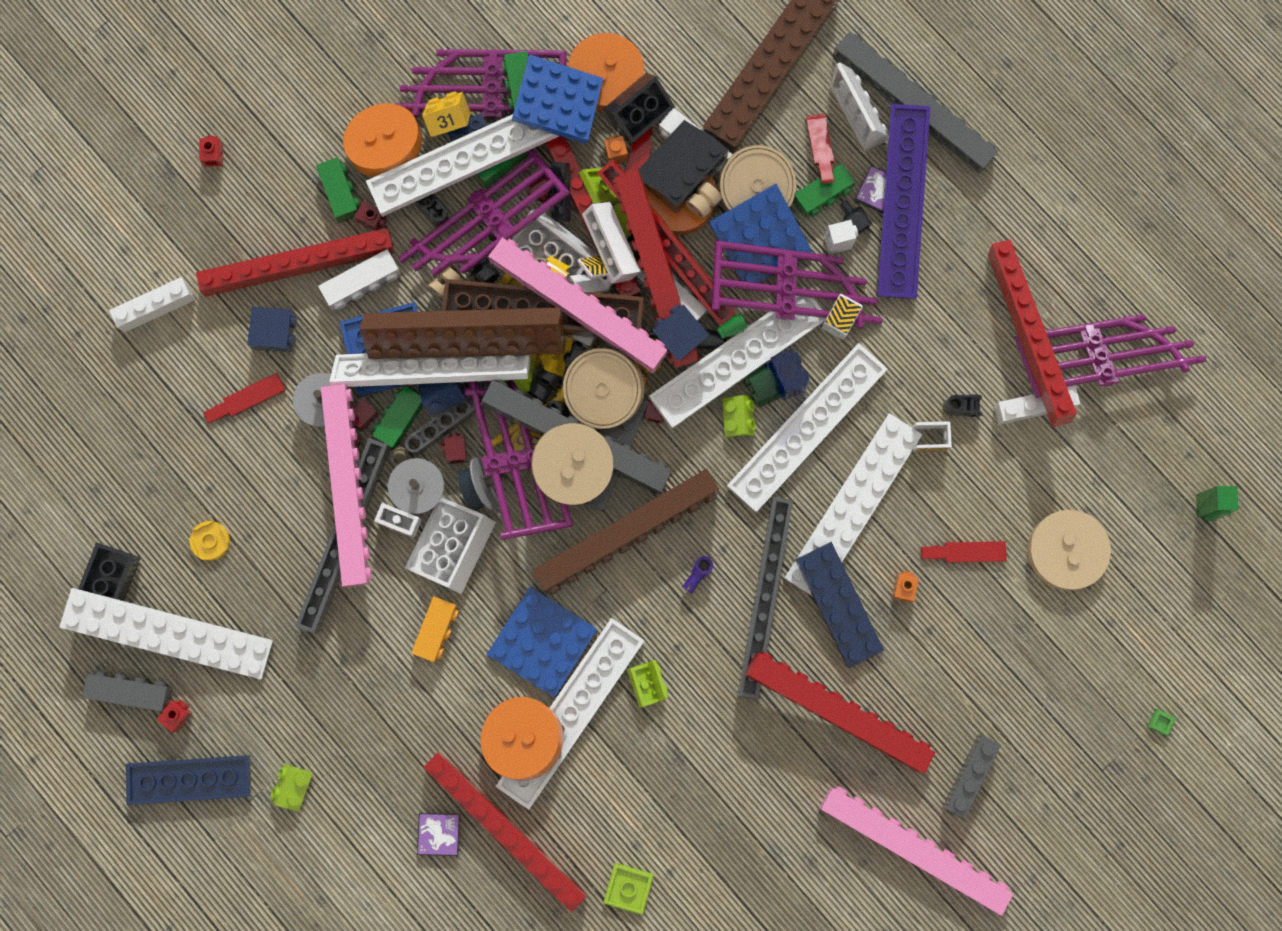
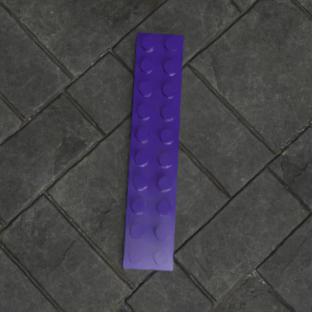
[877,104,930,299]

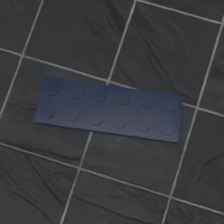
[795,542,884,668]
[126,755,251,805]

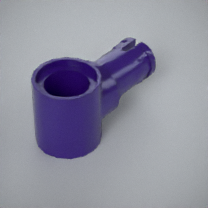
[682,556,713,594]

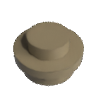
[390,447,410,466]

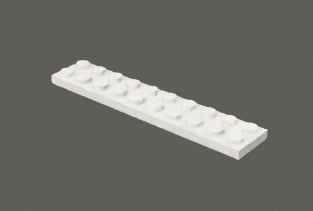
[366,114,559,217]
[648,287,827,429]
[727,343,887,513]
[329,353,531,387]
[784,413,922,597]
[59,588,273,679]
[495,618,644,810]

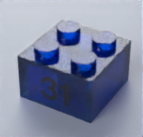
[767,348,810,401]

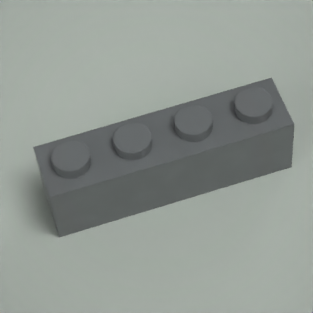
[82,671,172,711]
[942,735,1001,819]

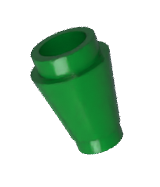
[717,314,748,339]

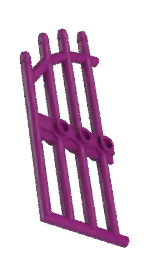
[395,49,567,119]
[398,149,570,276]
[712,241,883,329]
[1014,315,1206,398]
[464,380,573,540]

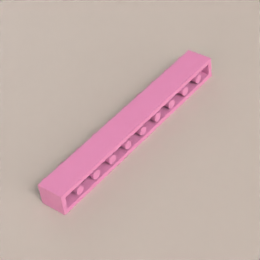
[488,237,667,373]
[321,384,372,588]
[819,786,1013,916]

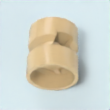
[685,181,722,219]
[428,267,464,300]

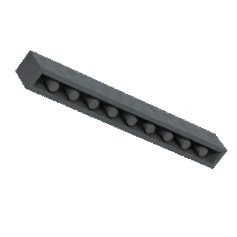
[833,32,998,174]
[480,380,671,494]
[295,438,391,634]
[737,497,793,700]

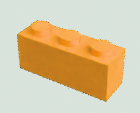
[411,596,459,662]

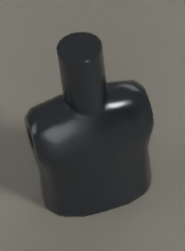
[840,200,873,235]

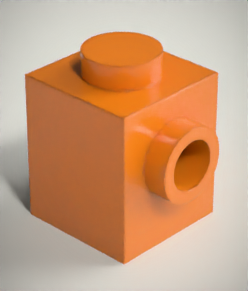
[604,135,628,164]
[892,571,919,603]

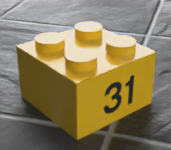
[422,92,471,137]

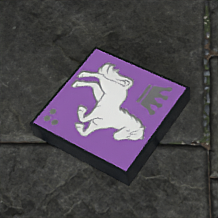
[854,166,886,214]
[417,813,460,856]

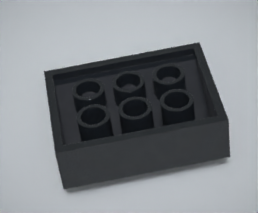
[638,120,729,214]

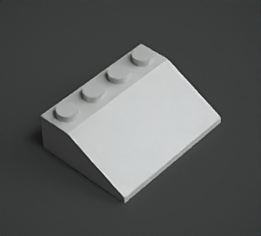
[830,63,888,152]
[512,209,599,285]
[405,497,496,594]

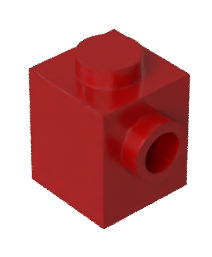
[199,136,223,167]
[157,700,193,732]

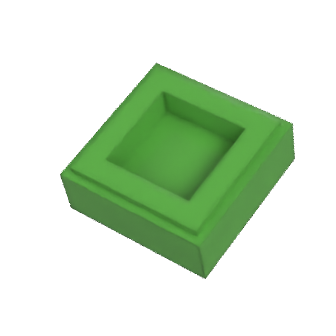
[1147,709,1176,736]

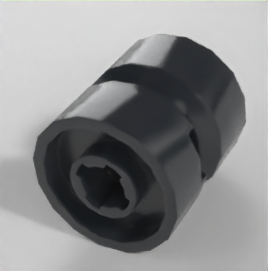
[465,253,500,283]
[527,367,561,404]

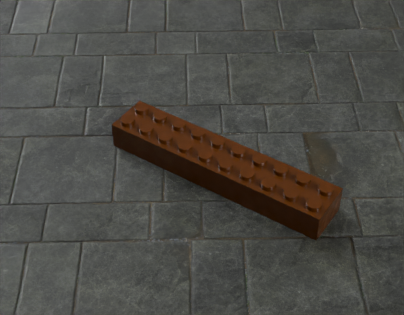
[702,0,839,154]
[442,279,644,338]
[360,308,566,359]
[532,469,719,595]

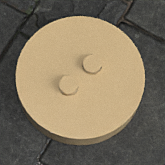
[717,145,796,211]
[563,348,644,429]
[531,423,613,505]
[1027,510,1111,591]

